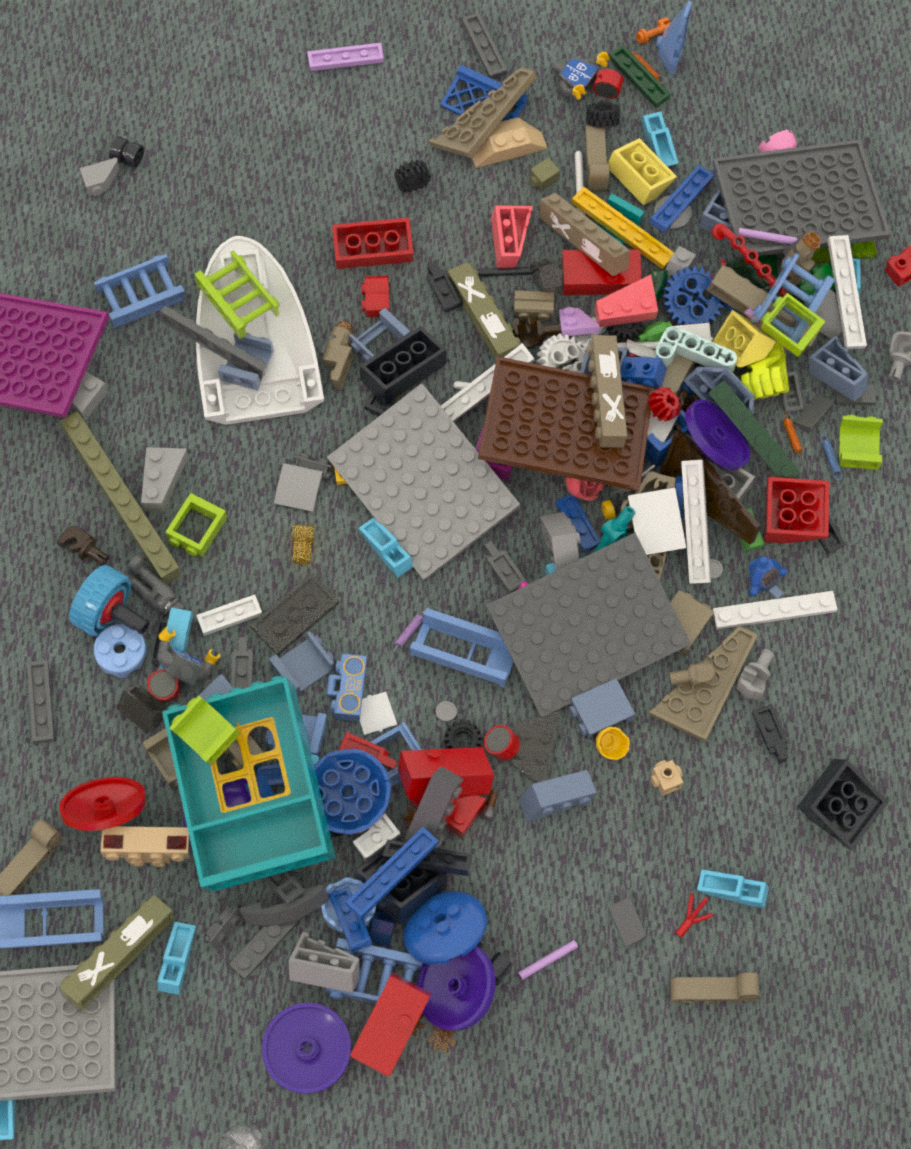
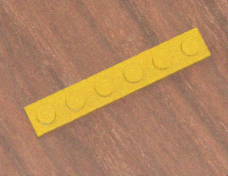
[571,186,674,270]

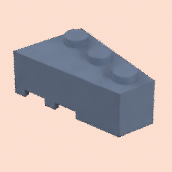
[699,189,731,242]
[809,336,868,402]
[518,770,597,823]

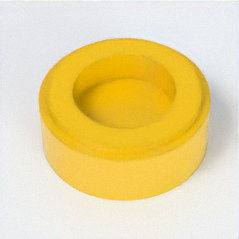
[601,500,616,521]

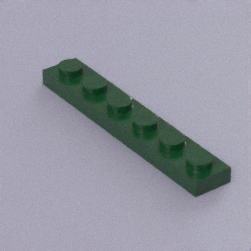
[708,380,801,478]

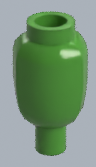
[637,321,672,343]

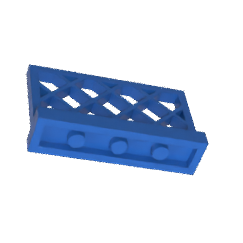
[440,65,528,121]

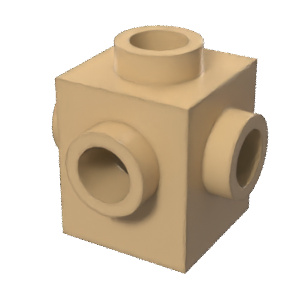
[650,760,683,796]

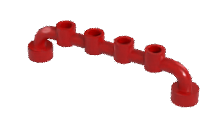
[711,223,790,298]

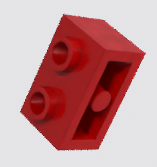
[884,246,911,287]

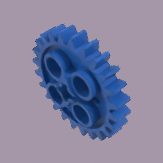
[661,266,724,325]

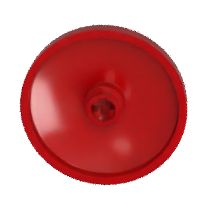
[59,777,146,831]

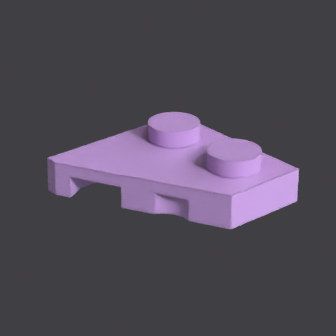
[559,307,600,337]

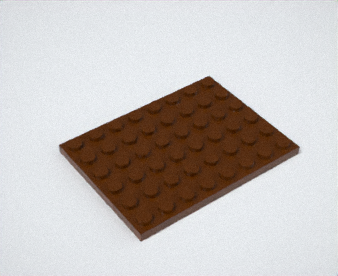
[478,356,654,491]

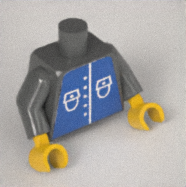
[552,52,610,102]
[157,627,220,686]

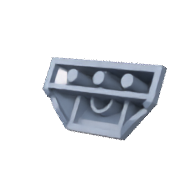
[683,367,755,414]

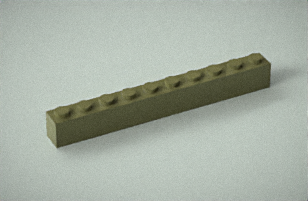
[60,411,181,584]

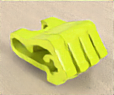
[741,342,789,400]

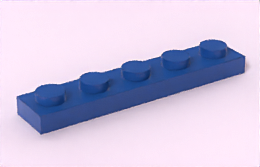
[649,165,714,233]
[345,827,439,919]

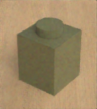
[529,158,560,191]

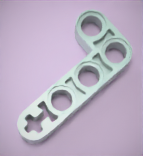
[655,326,737,372]

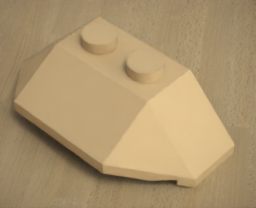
[472,117,547,168]

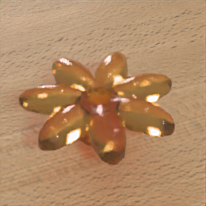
[428,1028,456,1053]

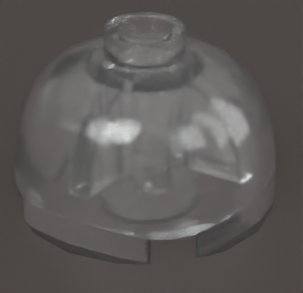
[220,1125,264,1149]

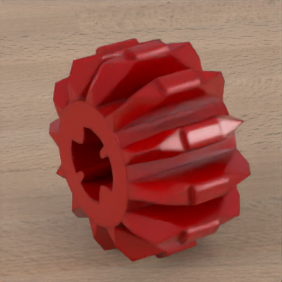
[647,387,682,422]

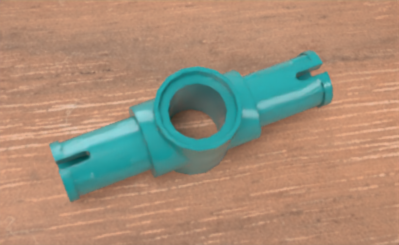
[593,506,636,553]

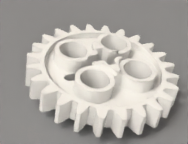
[537,334,587,373]

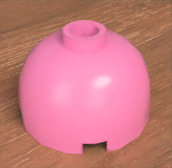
[758,130,797,152]

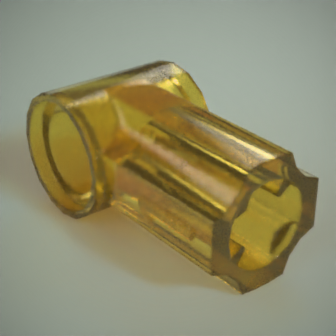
[292,524,314,565]

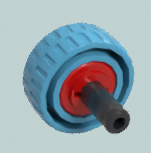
[69,565,149,636]

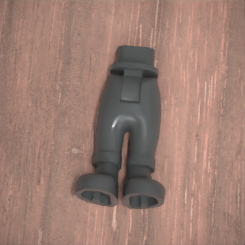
[122,555,185,616]

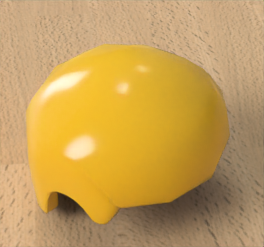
[596,727,630,760]

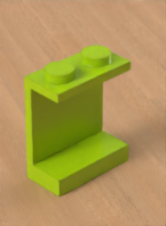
[839,415,883,470]
[170,696,241,766]

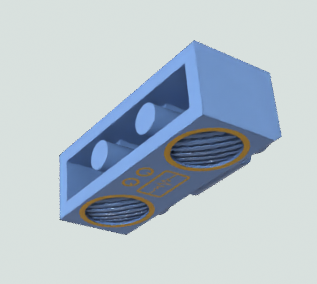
[326,654,367,721]

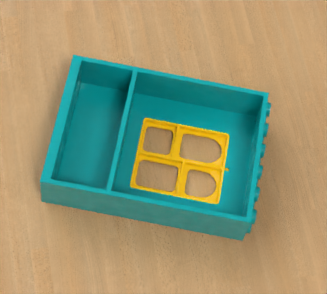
[162,676,336,892]

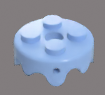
[94,624,147,678]
[321,878,376,934]

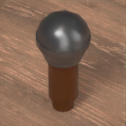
[481,789,498,821]

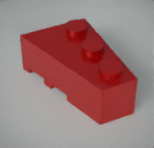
[409,795,486,839]

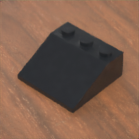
[797,759,888,850]
[355,836,447,924]

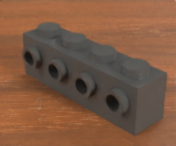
[403,766,463,848]

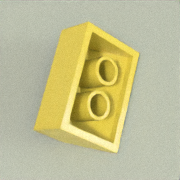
[608,138,677,205]
[712,310,776,368]

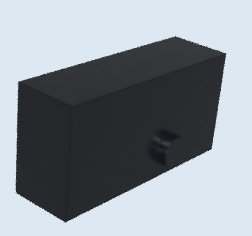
[360,326,446,404]

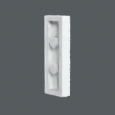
[197,595,262,636]

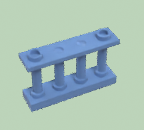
[751,253,835,344]
[94,254,186,328]
[326,938,423,1004]

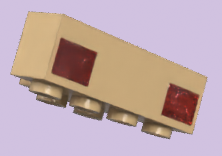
[101,826,191,867]

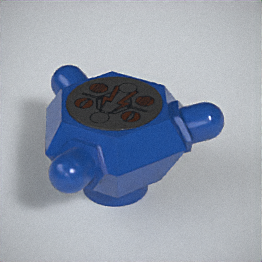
[749,556,787,596]

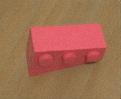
[491,206,533,268]
[594,275,658,327]

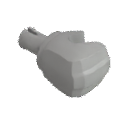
[888,331,911,381]
[736,649,775,700]

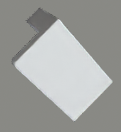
[353,813,401,863]

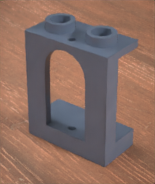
[349,308,410,362]

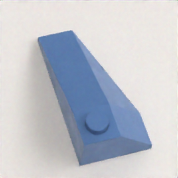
[656,1,692,75]

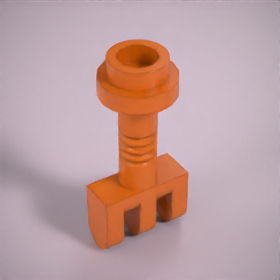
[636,17,670,44]

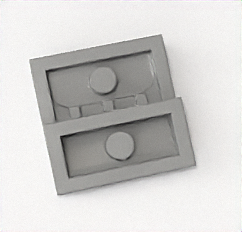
[815,289,842,339]
[274,463,323,511]

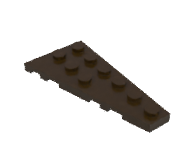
[660,429,761,544]

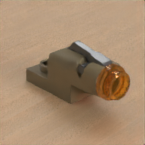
[781,232,821,293]
[320,321,355,390]

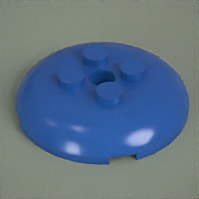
[314,749,391,834]
[403,891,487,965]

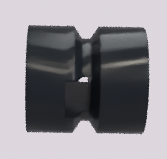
[109,136,144,169]

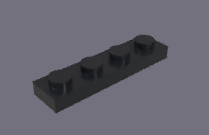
[383,839,472,876]

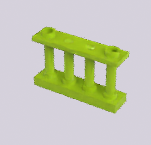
[194,250,280,339]

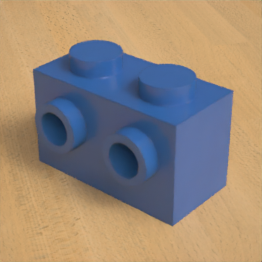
[620,357,667,389]

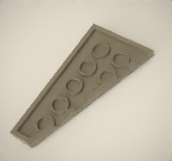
[428,68,537,158]
[648,626,758,742]

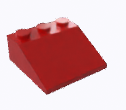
[764,477,829,543]

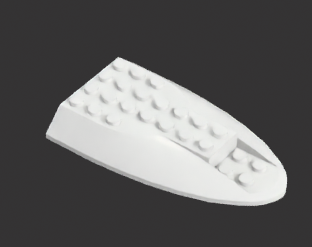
[196,236,324,425]

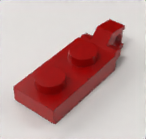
[338,732,397,770]

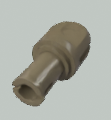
[670,662,716,685]

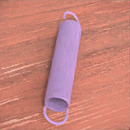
[394,611,425,652]

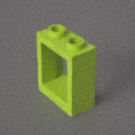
[760,293,826,357]
[165,493,227,557]

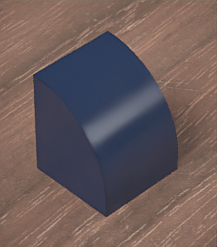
[369,909,396,946]

